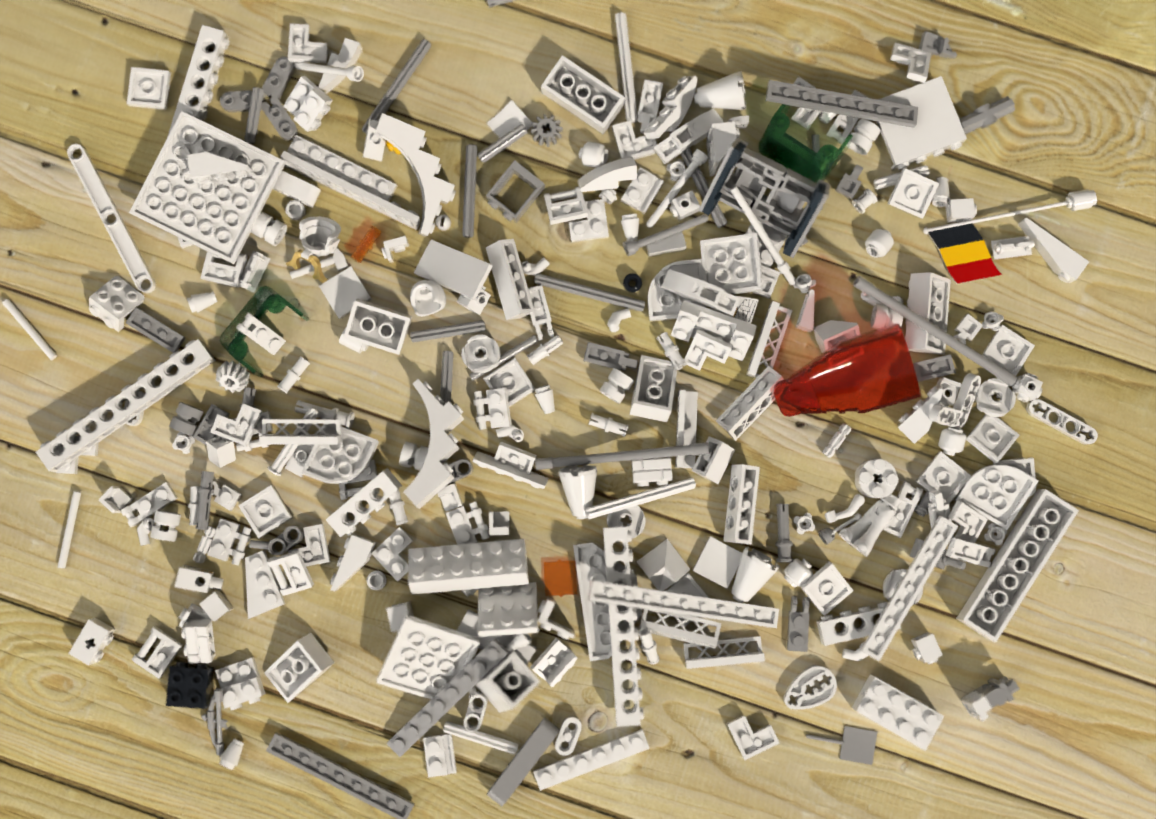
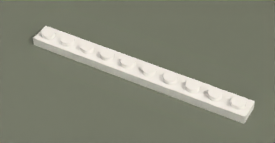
[588,580,779,628]

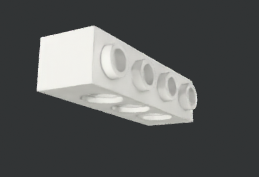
[724,464,760,544]
[326,468,402,537]
[816,602,901,646]

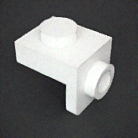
[179,603,210,627]

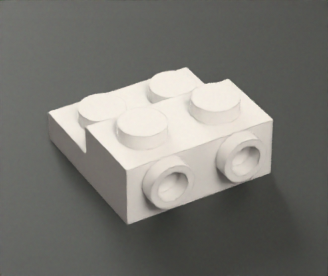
[283,76,333,132]
[215,657,265,710]

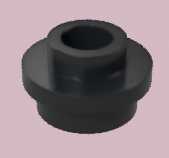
[623,273,642,293]

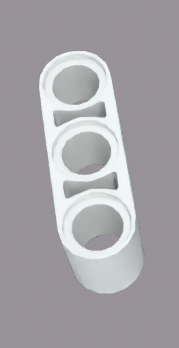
[273,171,321,207]

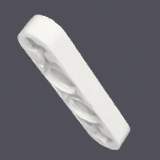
[1026,399,1098,445]

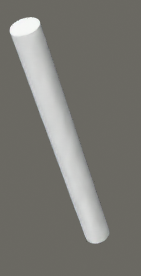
[2,299,57,360]
[57,491,81,569]

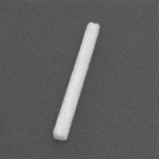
[615,12,638,123]
[585,478,696,519]

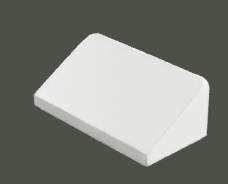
[646,231,686,257]

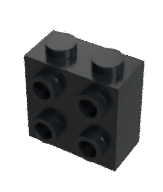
[166,661,214,709]

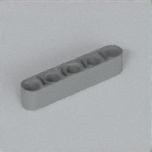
[486,718,560,807]

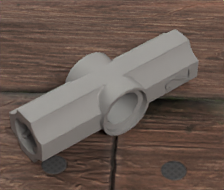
[959,96,1015,135]

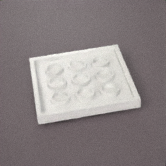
[377,615,480,699]

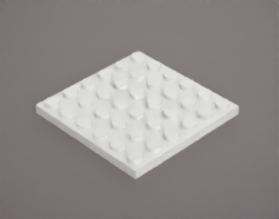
[129,111,286,264]

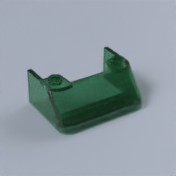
[758,104,853,183]
[220,286,310,377]

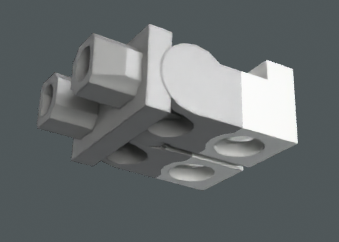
[960,676,1020,721]

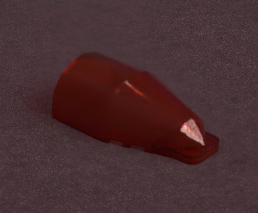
[774,323,921,417]

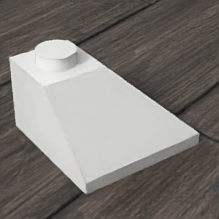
[813,320,864,368]

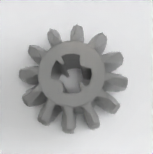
[531,114,563,147]

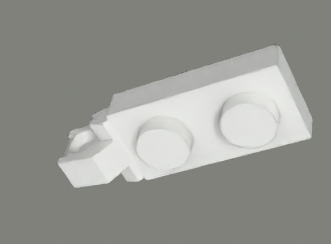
[637,79,663,133]
[928,489,954,537]

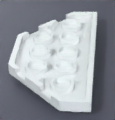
[573,542,642,661]

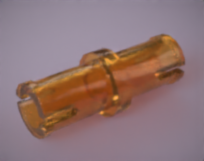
[351,225,381,264]

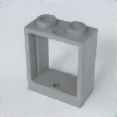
[486,160,545,223]

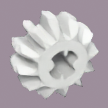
[216,360,250,393]

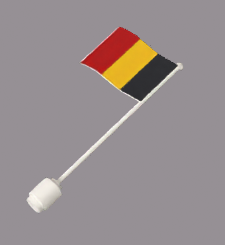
[923,189,1097,284]

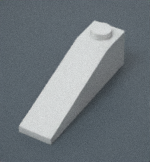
[1018,218,1089,283]

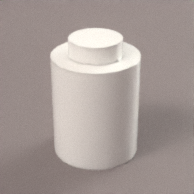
[339,328,369,353]

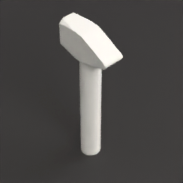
[290,247,349,279]

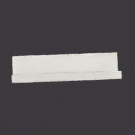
[746,301,792,378]
[716,366,788,441]
[675,390,698,469]
[259,419,341,445]
[640,609,721,649]
[683,636,765,669]

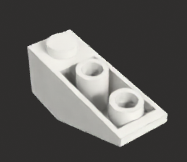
[187,152,253,184]
[898,385,944,444]
[330,535,376,591]

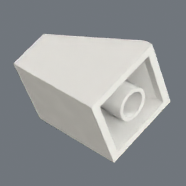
[475,652,540,713]

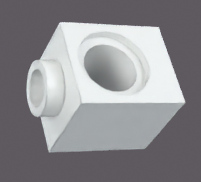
[946,198,977,222]

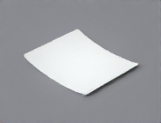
[487,100,532,147]

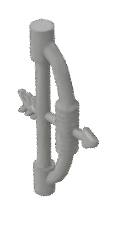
[201,688,228,756]

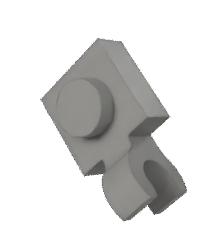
[835,165,863,200]

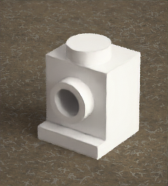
[936,377,962,407]

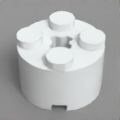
[855,459,898,498]

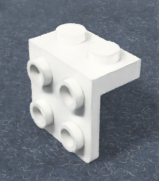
[89,276,145,332]
[538,597,575,639]

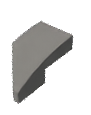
[919,31,957,59]

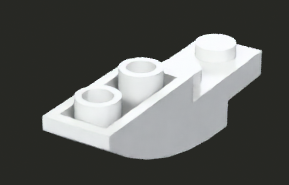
[644,75,697,139]
[653,108,724,164]
[661,269,741,317]

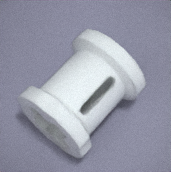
[852,189,878,214]

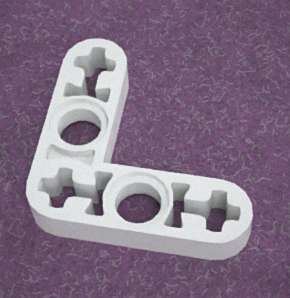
[929,373,981,428]

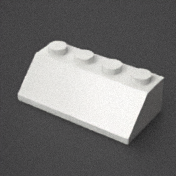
[904,272,951,355]

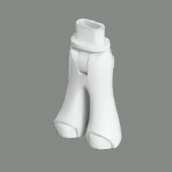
[838,494,901,557]

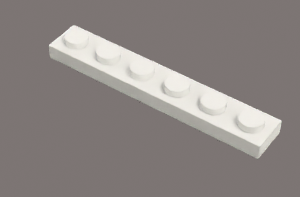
[287,135,397,202]
[533,729,650,790]

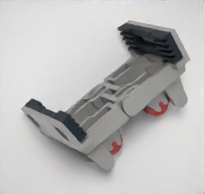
[699,138,830,258]

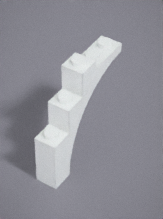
[374,113,456,236]
[404,379,464,509]

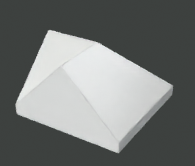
[636,539,690,591]

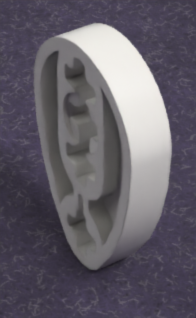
[783,665,837,710]

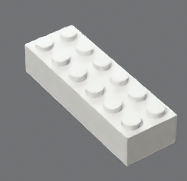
[408,539,528,594]

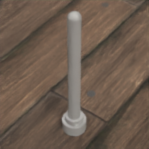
[623,214,709,257]

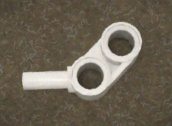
[464,687,488,732]

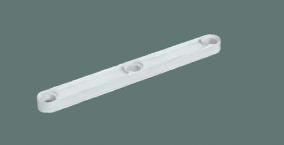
[67,144,156,293]

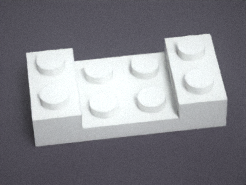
[671,300,757,361]

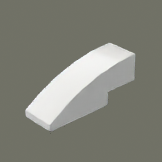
[318,38,362,94]
[578,157,637,192]

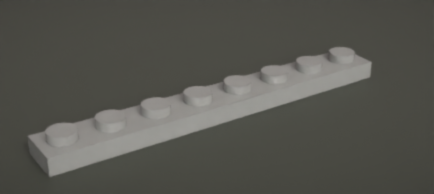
[765,80,918,128]
[386,638,509,757]
[266,732,415,819]

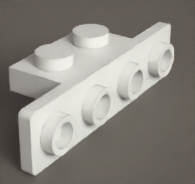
[472,442,548,489]

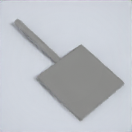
[806,726,877,765]

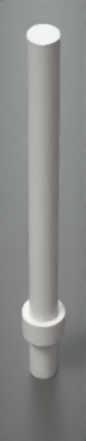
[730,186,796,285]

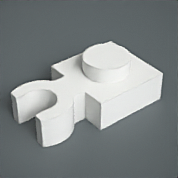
[953,314,983,344]
[212,481,242,511]

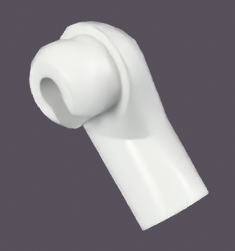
[521,257,550,276]
[607,308,631,332]
[496,425,524,442]
[137,518,155,546]
[842,642,869,661]

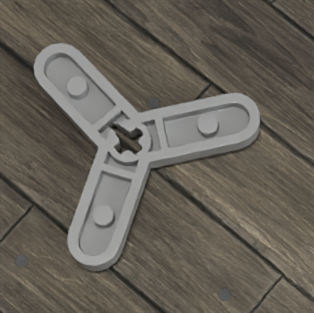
[220,57,298,140]

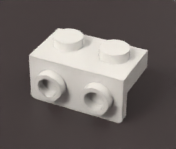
[531,638,577,687]

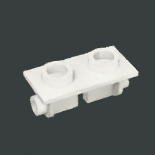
[991,236,1035,260]
[239,251,270,293]

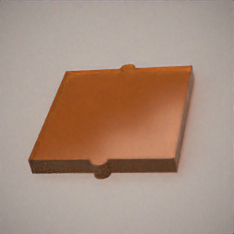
[544,559,577,597]

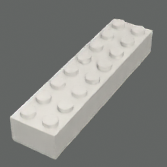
[956,489,1079,642]

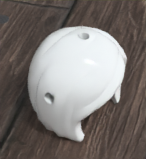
[410,280,446,317]

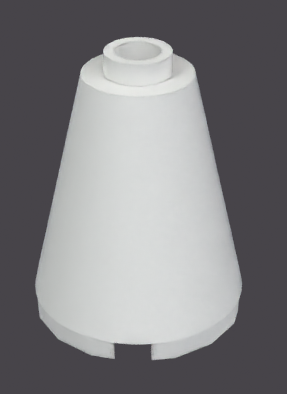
[694,71,746,110]
[559,465,597,519]
[731,547,780,603]

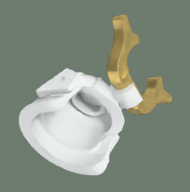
[286,217,341,283]

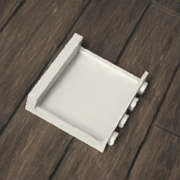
[876,76,967,170]

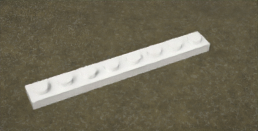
[280,151,420,230]
[861,516,958,661]

